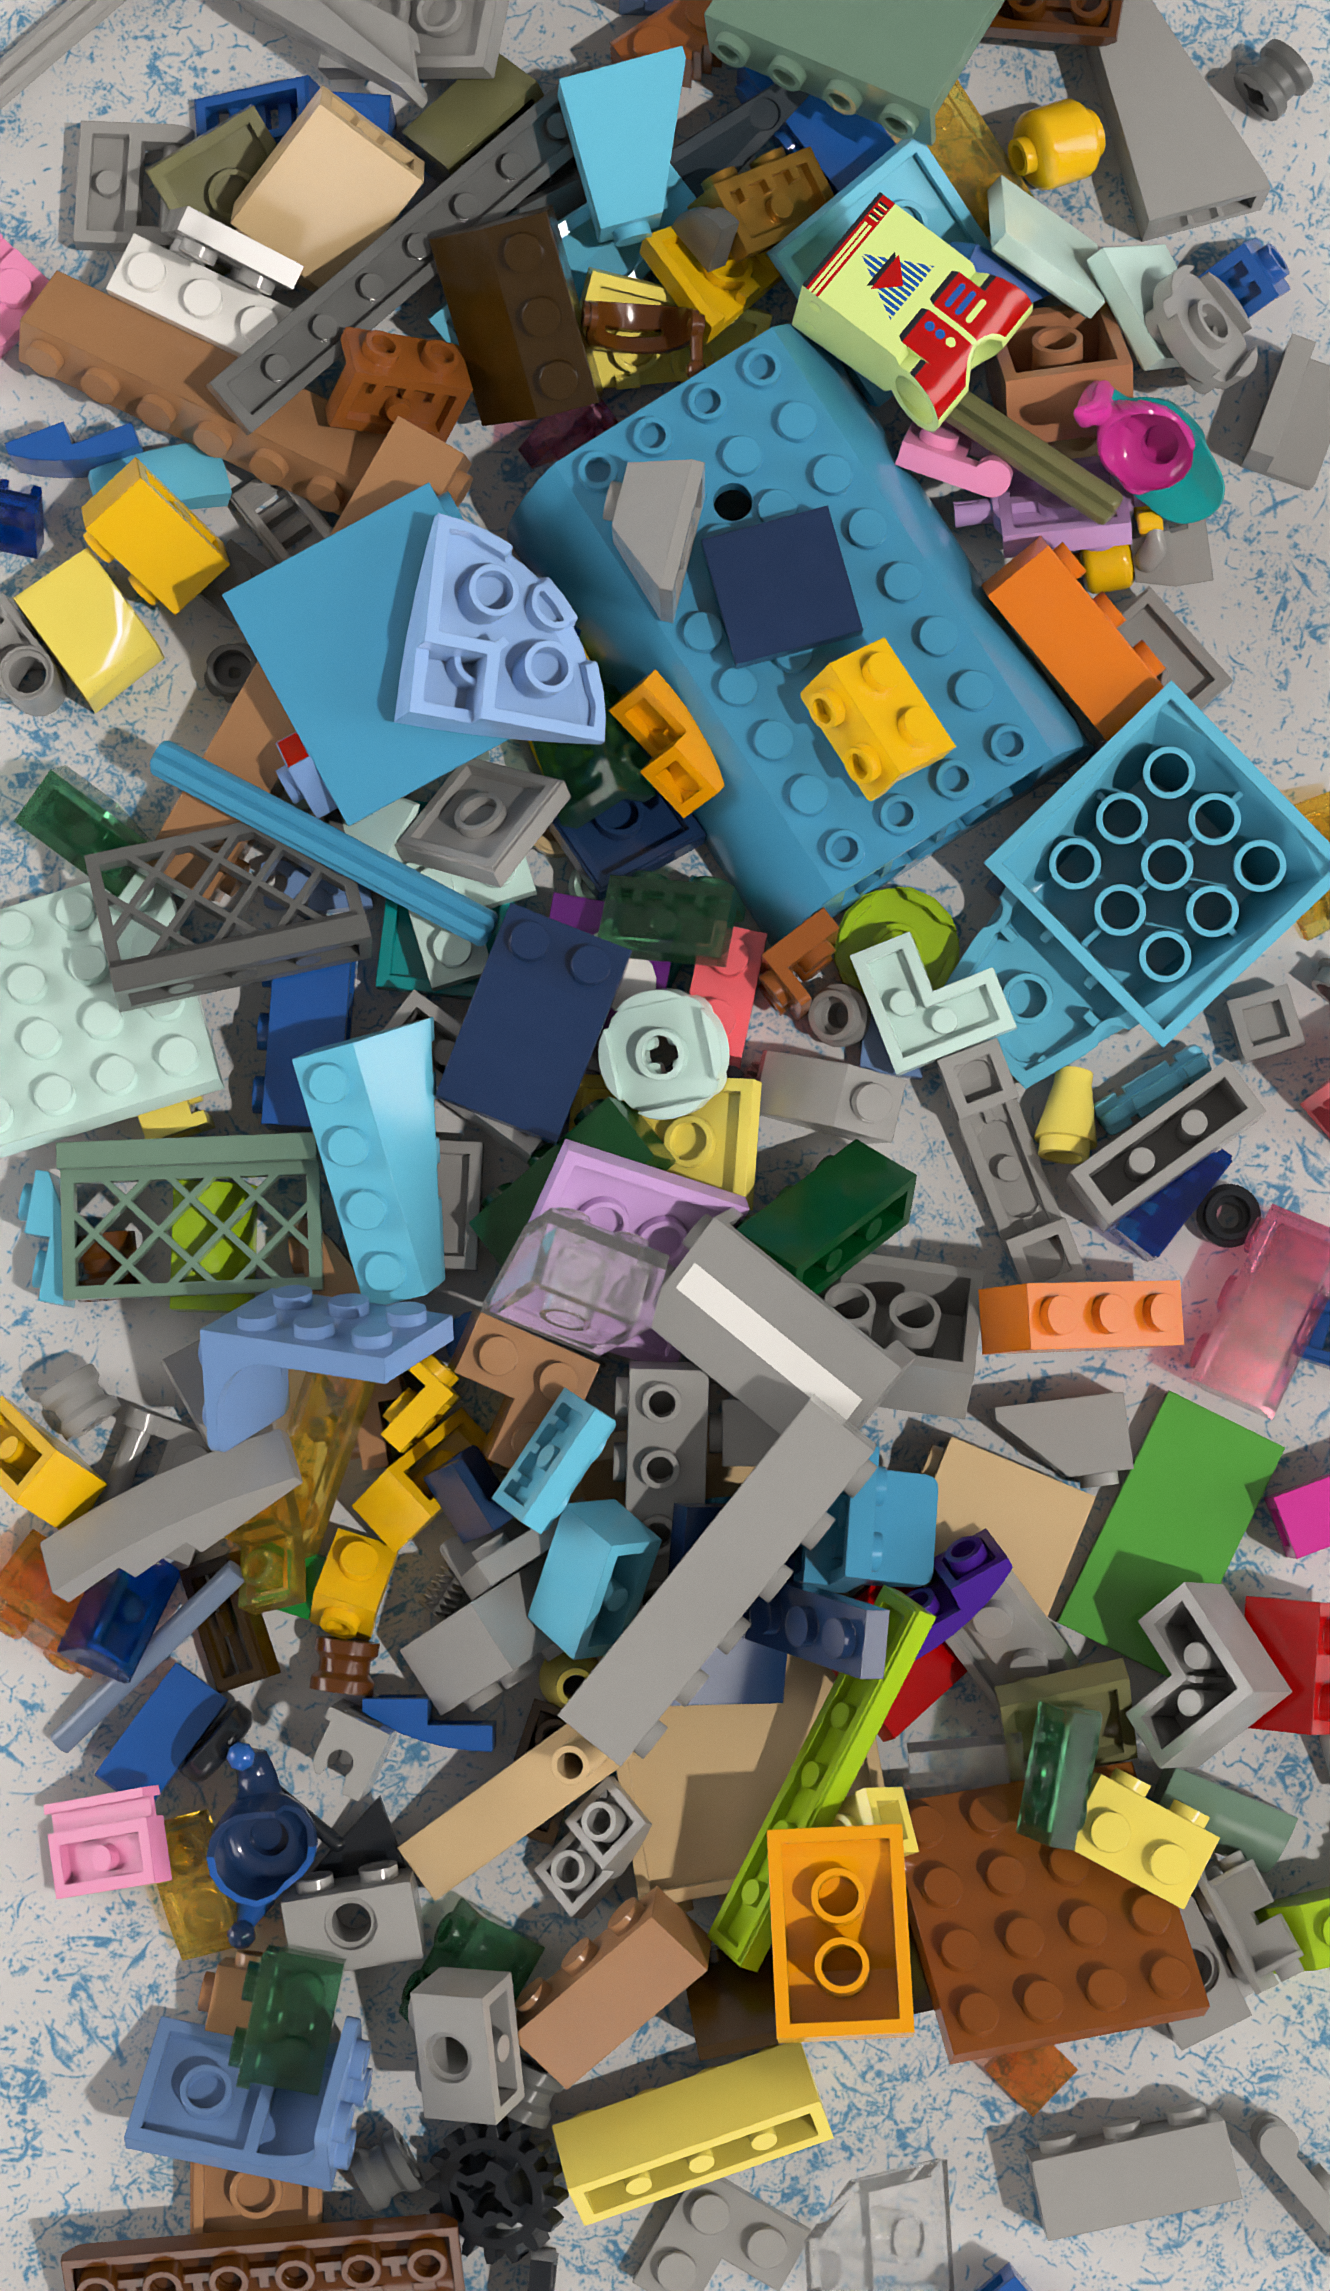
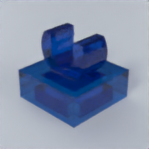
[0,479,44,559]

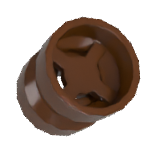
[78,1231,140,1302]

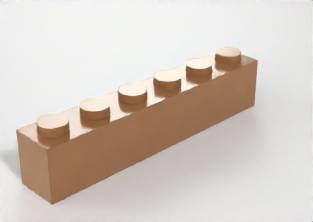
[19,270,387,516]

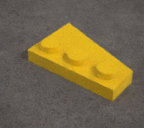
[639,225,783,345]

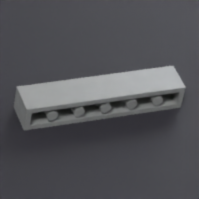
[557,1394,878,1767]

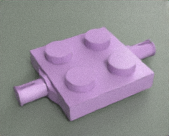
[953,456,1147,558]

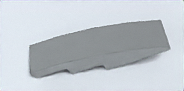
[40,1429,303,1602]

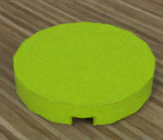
[834,887,960,997]

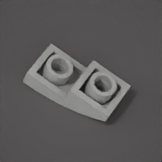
[534,1776,652,1919]

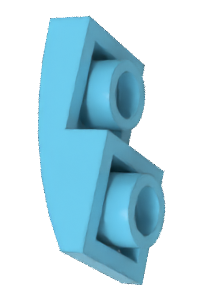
[88,443,232,510]
[18,1170,75,1308]

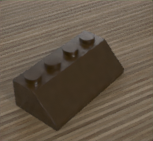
[686,1917,934,2061]

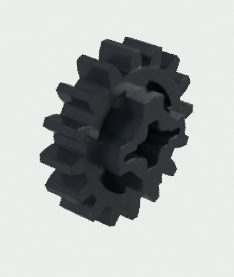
[425,2116,569,2265]

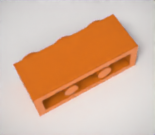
[981,536,1166,742]
[978,1280,1184,1355]

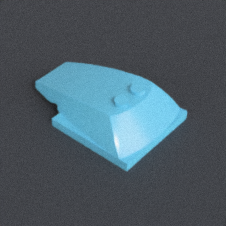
[944,680,1330,1089]

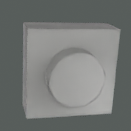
[1223,983,1306,1065]

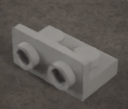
[440,1497,586,1601]

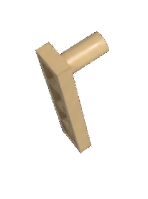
[397,1723,637,1901]

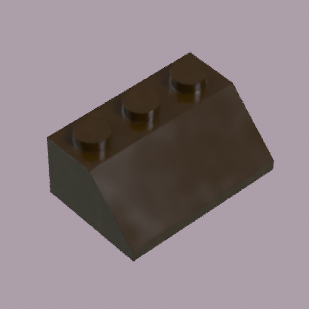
[429,204,604,426]

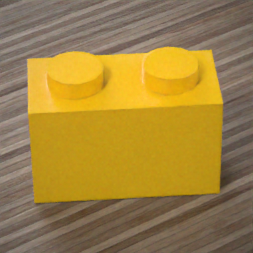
[81,457,230,615]

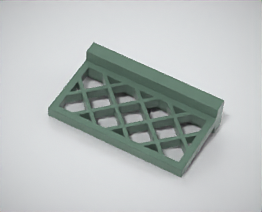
[56,1132,324,1301]

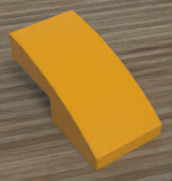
[608,669,725,818]

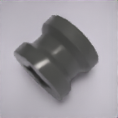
[1233,39,1314,122]
[506,2054,564,2129]
[350,2127,424,2213]

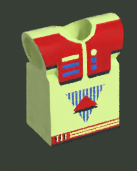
[792,192,1033,432]

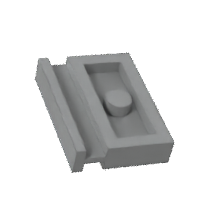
[945,1570,1079,1710]

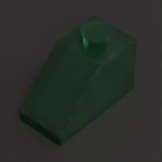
[14,765,152,898]

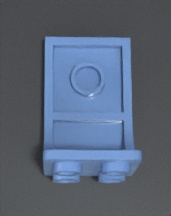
[198,1285,454,1452]
[124,2016,373,2191]

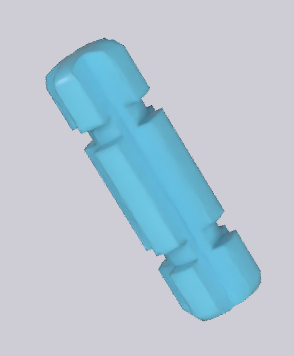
[1094,1044,1212,1135]

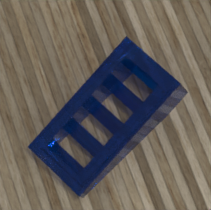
[1110,1148,1232,1262]

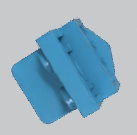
[794,1447,938,1593]

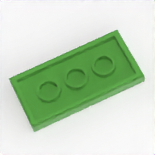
[1055,1390,1285,1678]

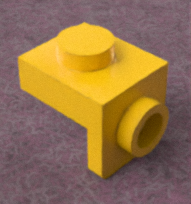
[310,1528,398,1641]

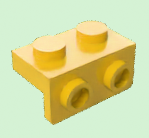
[800,637,956,801]

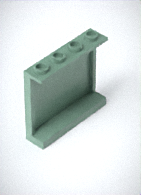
[704,0,1005,146]

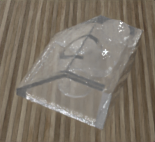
[481,1207,670,1357]

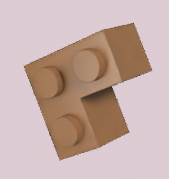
[448,1308,600,1469]

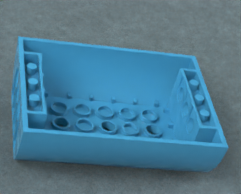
[507,324,1094,947]

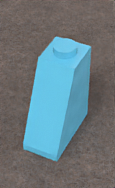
[557,46,686,247]

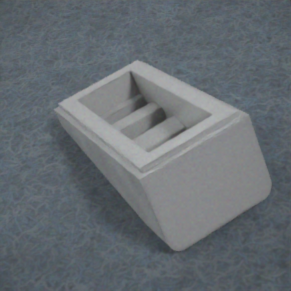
[230,477,333,564]

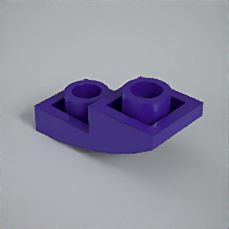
[906,1528,1013,1661]

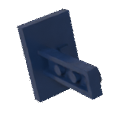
[668,1503,890,1706]

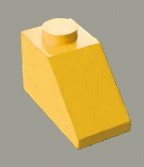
[0,1395,108,1530]
[352,1407,496,1553]

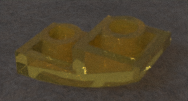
[225,1489,306,1615]
[157,1809,237,1961]

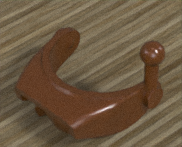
[581,300,707,379]

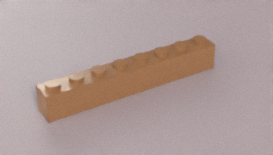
[145,416,473,903]

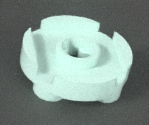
[598,988,730,1120]

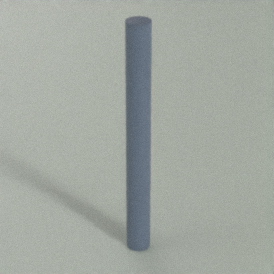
[50,1561,247,1753]

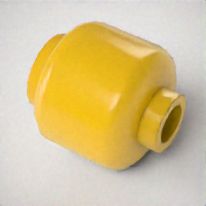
[1008,98,1106,191]

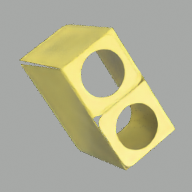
[13,547,165,714]

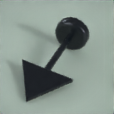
[180,1700,406,1879]

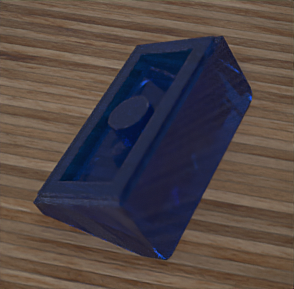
[57,1558,180,1684]

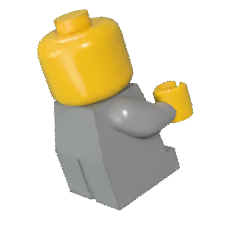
[1072,506,1214,594]

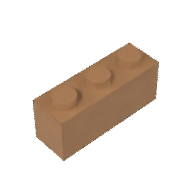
[515,1886,712,2090]

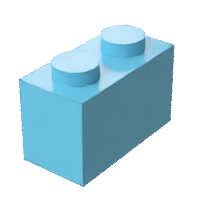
[527,1499,662,1660]

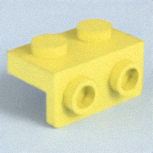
[1062,1767,1220,1910]

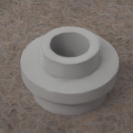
[808,984,871,1047]

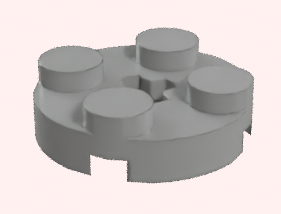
[1144,265,1258,395]

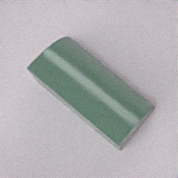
[1151,1768,1298,1874]

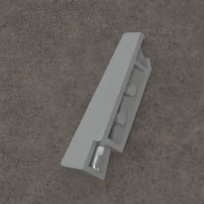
[233,0,428,109]

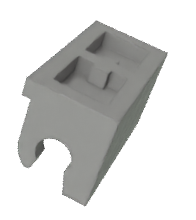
[313,1698,398,1802]

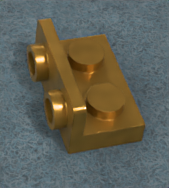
[687,146,834,263]

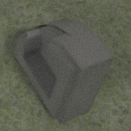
[672,206,739,272]

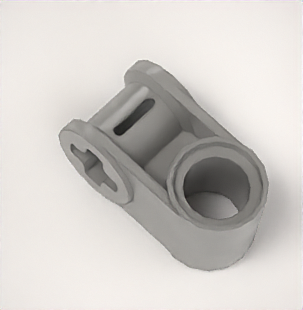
[0,592,67,717]

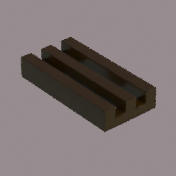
[179,1550,281,1693]

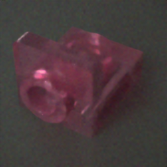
[518,398,619,469]

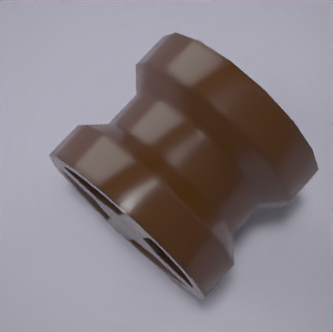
[309,1636,380,1696]

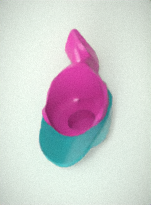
[1073,380,1225,524]

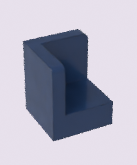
[422,1445,514,1544]

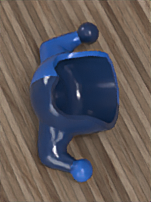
[206,1742,318,1949]

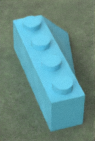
[292,1016,445,1305]

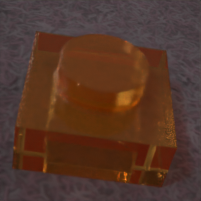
[984,2045,1078,2117]

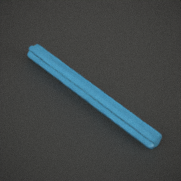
[149,740,498,946]

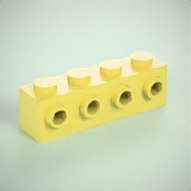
[552,2042,834,2226]

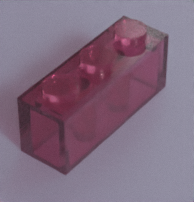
[1190,1204,1330,1420]

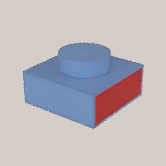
[275,732,338,819]

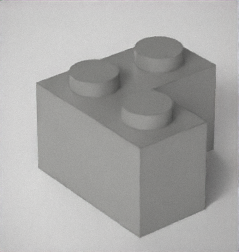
[399,1553,564,1716]
[1125,1582,1292,1768]

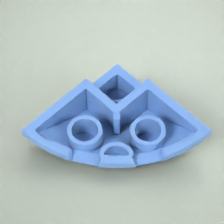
[394,513,606,744]

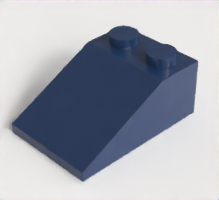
[435,903,632,1145]

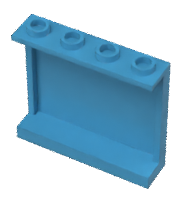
[222,483,510,826]

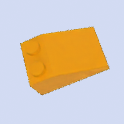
[767,1824,915,2043]

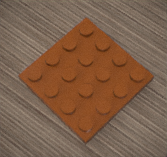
[904,1761,1210,2065]

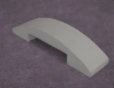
[936,1038,1088,1284]

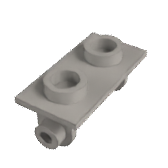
[1195,1850,1304,1995]

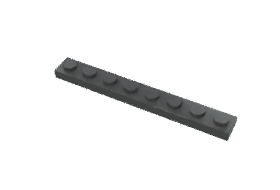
[205,61,593,436]

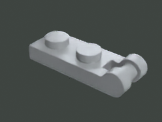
[1250,2114,1330,2237]

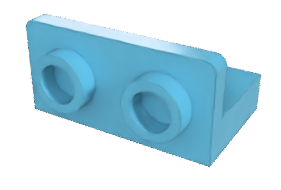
[491,1387,616,1534]

